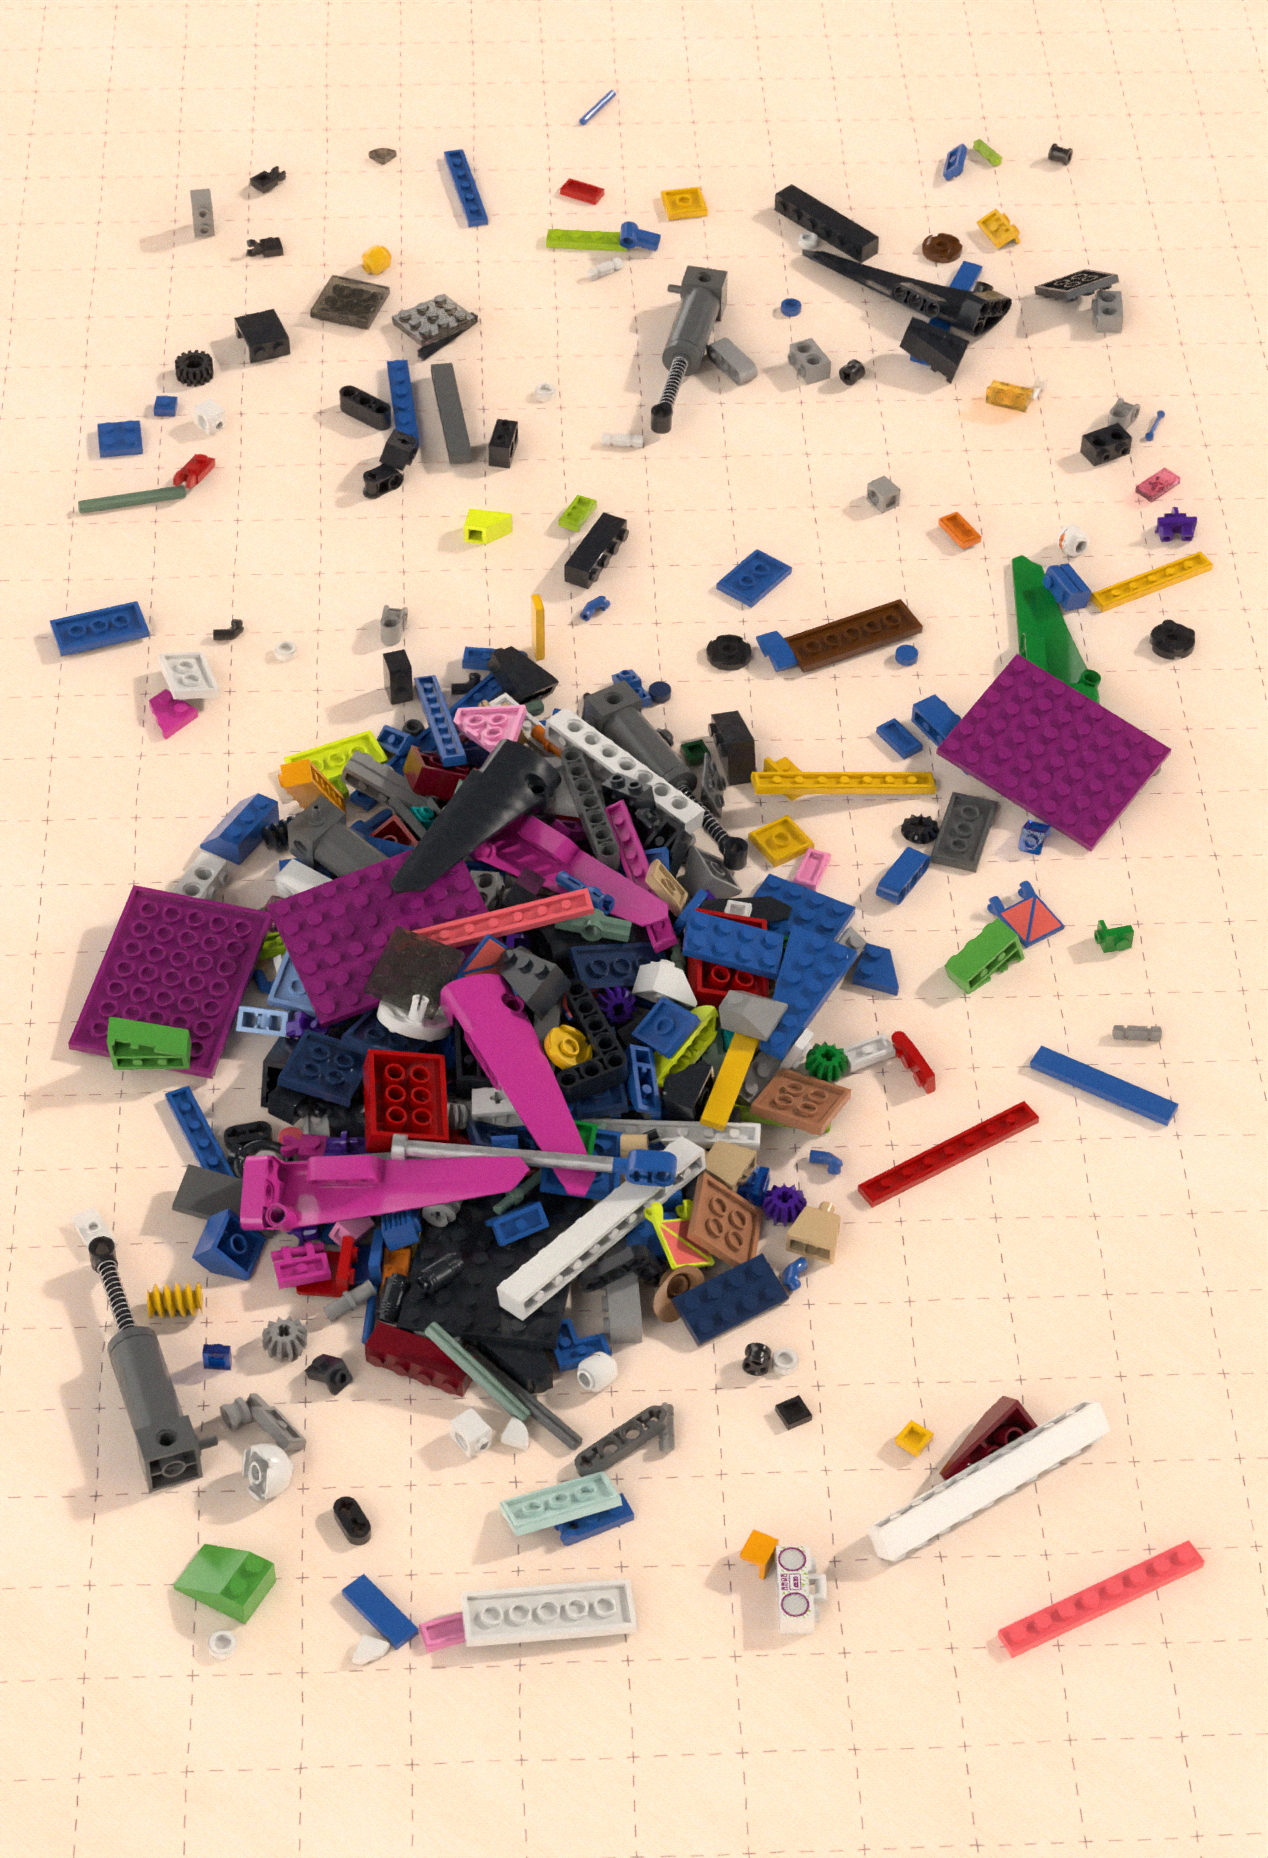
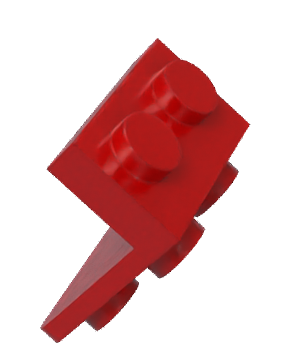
[296,1236,359,1298]

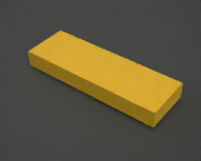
[531,594,545,660]

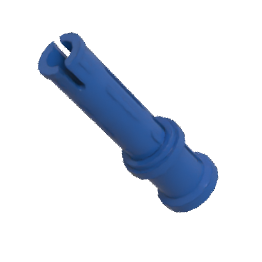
[555,871,615,916]

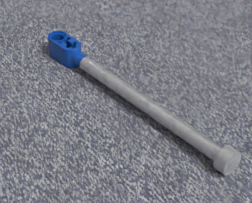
[391,1134,678,1187]

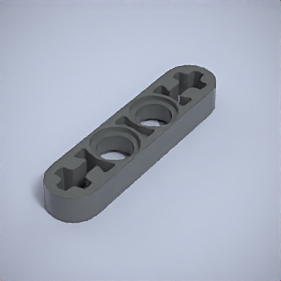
[574,1405,668,1477]

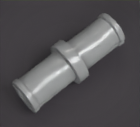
[322,1280,377,1322]

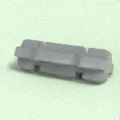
[1112,1025,1162,1041]
[658,1402,675,1453]

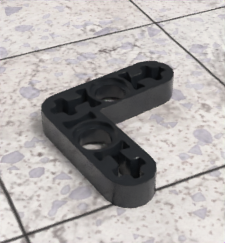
[577,1244,669,1293]

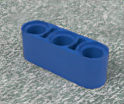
[876,847,931,905]

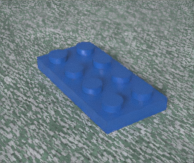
[50,601,149,656]
[682,909,784,980]

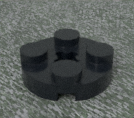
[1149,619,1195,660]

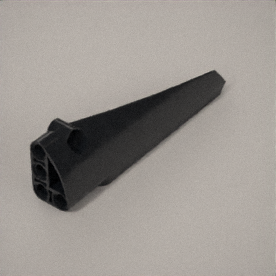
[802,249,1012,337]
[389,739,562,894]
[524,896,793,977]

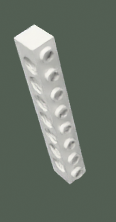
[544,707,705,834]

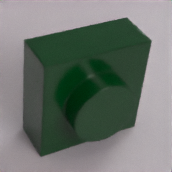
[680,739,711,767]

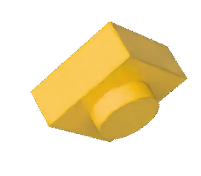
[895,1420,934,1458]

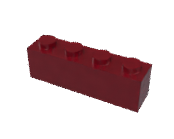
[365,1322,477,1397]

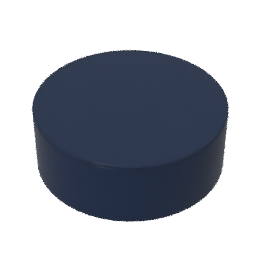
[648,681,671,703]

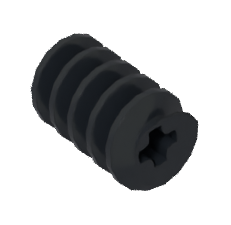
[261,812,300,853]

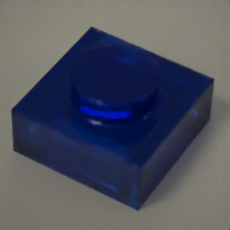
[202,1344,232,1370]

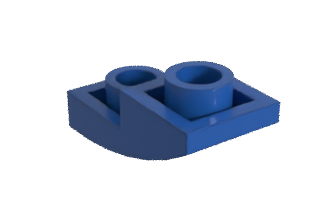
[756,630,798,672]
[611,669,652,708]

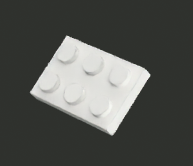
[158,651,220,700]

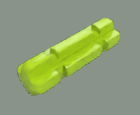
[973,139,1002,166]

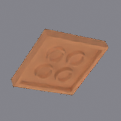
[750,1068,851,1136]
[687,1172,763,1268]

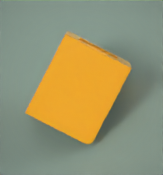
[740,1529,779,1580]

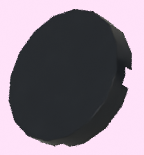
[706,634,752,671]

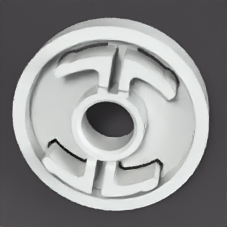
[377,976,452,1042]

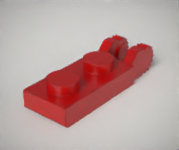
[173,454,215,489]
[891,1031,936,1094]

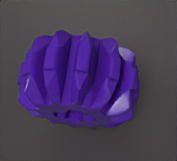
[597,985,638,1029]
[762,1183,807,1227]

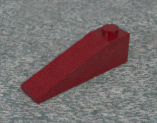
[939,1396,1038,1481]

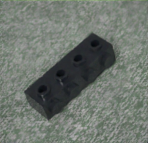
[564,512,629,589]

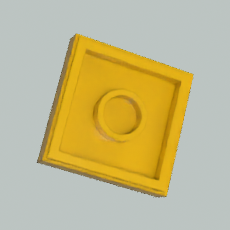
[661,187,708,220]
[748,815,814,868]

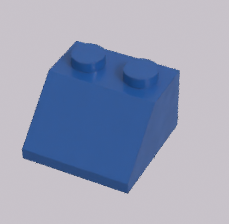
[192,1208,266,1281]

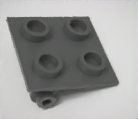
[700,752,726,818]

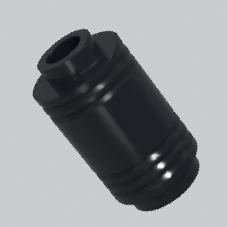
[415,1252,464,1294]
[376,1273,411,1325]

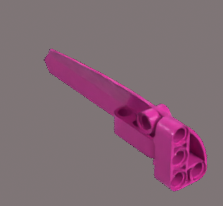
[469,814,669,927]
[440,974,596,1197]
[240,1155,530,1232]

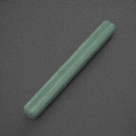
[78,485,186,514]
[424,1322,531,1422]

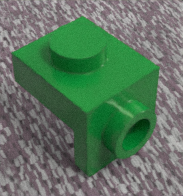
[1094,920,1134,953]

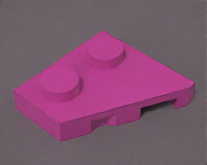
[149,689,198,740]

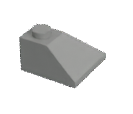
[684,845,742,899]
[719,990,788,1041]

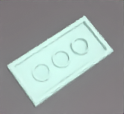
[499,1471,622,1537]

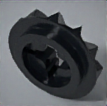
[901,813,939,844]

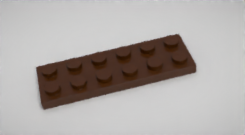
[784,599,923,673]

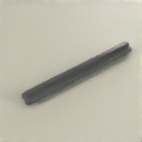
[465,1345,582,1450]

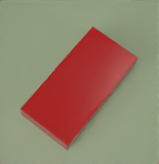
[560,178,604,205]

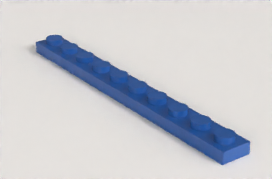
[350,672,505,812]

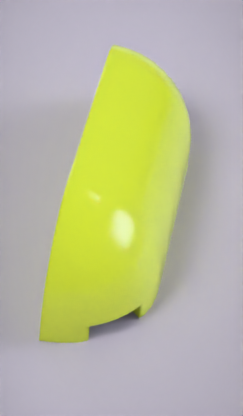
[653,1005,719,1088]

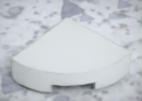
[501,1416,528,1451]
[352,1634,390,1664]

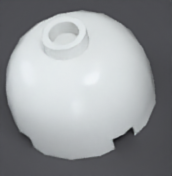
[242,1443,294,1501]

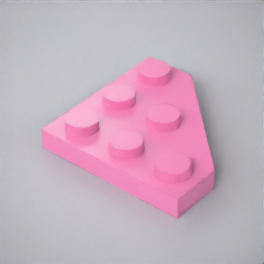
[453,705,527,753]

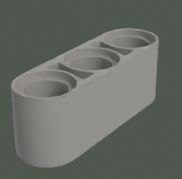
[706,338,758,385]

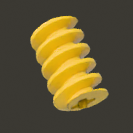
[147,1282,203,1318]

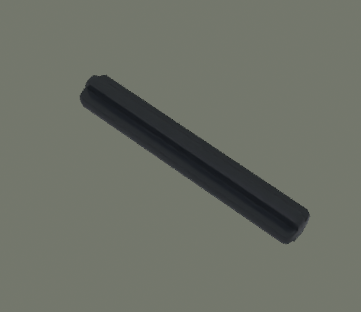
[417,312,478,360]

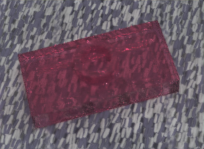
[1135,467,1181,502]

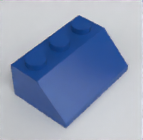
[200,793,280,866]

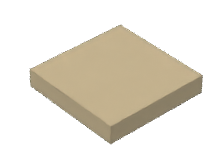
[645,859,688,917]

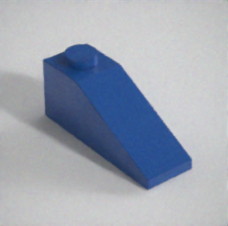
[624,1044,661,1115]

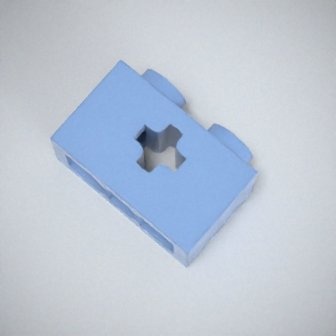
[236,1005,294,1037]

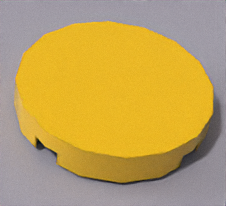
[544,1025,593,1070]

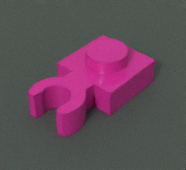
[281,1134,327,1161]

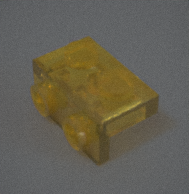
[985,380,1034,413]

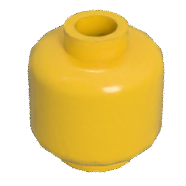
[361,245,392,275]

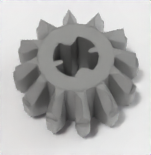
[447,1098,473,1130]
[262,1315,307,1361]

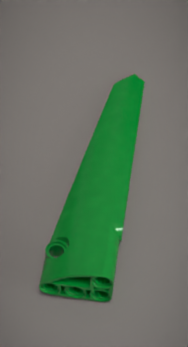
[1011,555,1101,705]

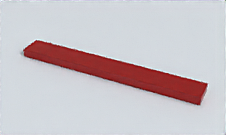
[857,1101,1039,1208]

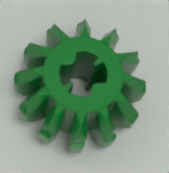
[805,1041,848,1083]

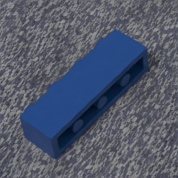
[911,694,969,775]

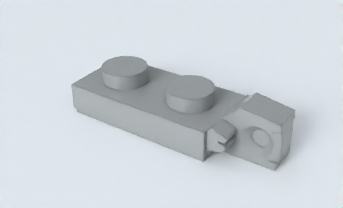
[246,1393,307,1451]

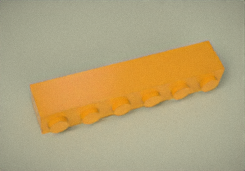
[278,759,348,820]

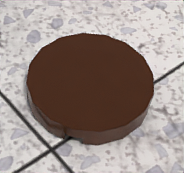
[922,233,963,263]

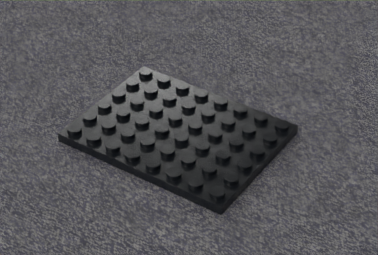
[397,1176,589,1349]

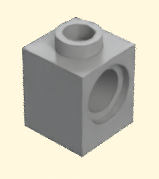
[866,475,901,514]

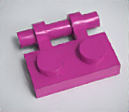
[271,1241,331,1289]

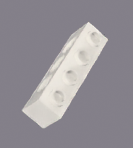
[171,852,230,901]

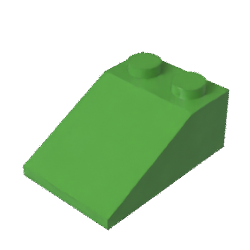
[173,1544,276,1625]

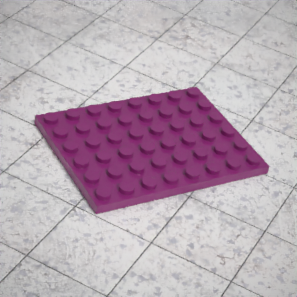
[936,654,1172,852]
[267,849,504,1029]
[68,885,273,1079]

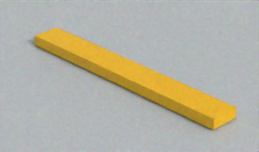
[750,772,937,794]

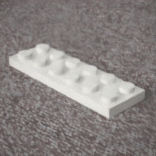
[460,1578,638,1647]

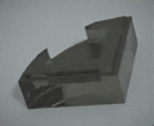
[369,148,397,165]

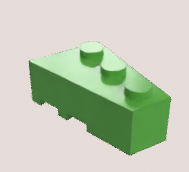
[944,918,1025,995]
[107,1016,192,1070]

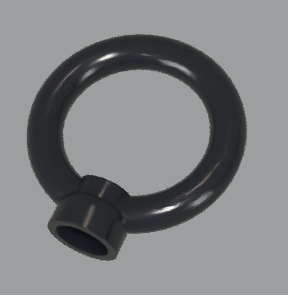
[227,1139,295,1179]

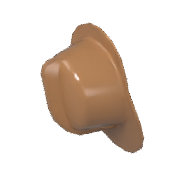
[653,1265,704,1323]

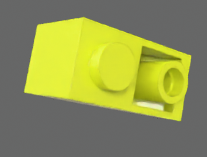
[464,508,513,545]

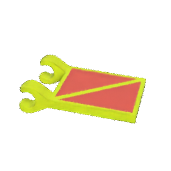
[644,1199,715,1270]

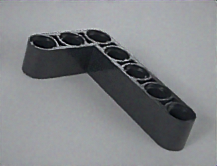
[556,979,629,1103]

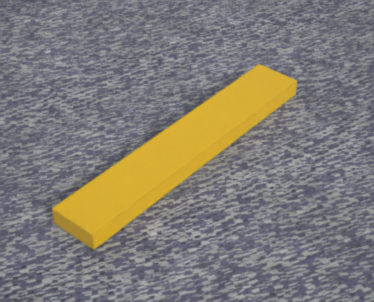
[1090,551,1213,613]
[699,1032,760,1132]

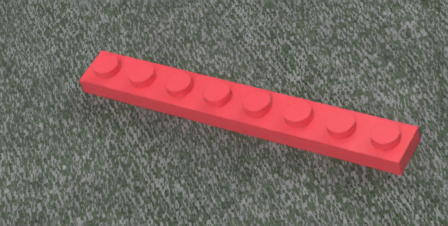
[393,888,594,961]
[998,1540,1205,1658]

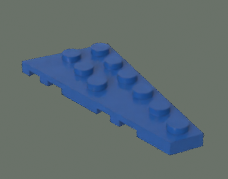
[760,924,857,1061]

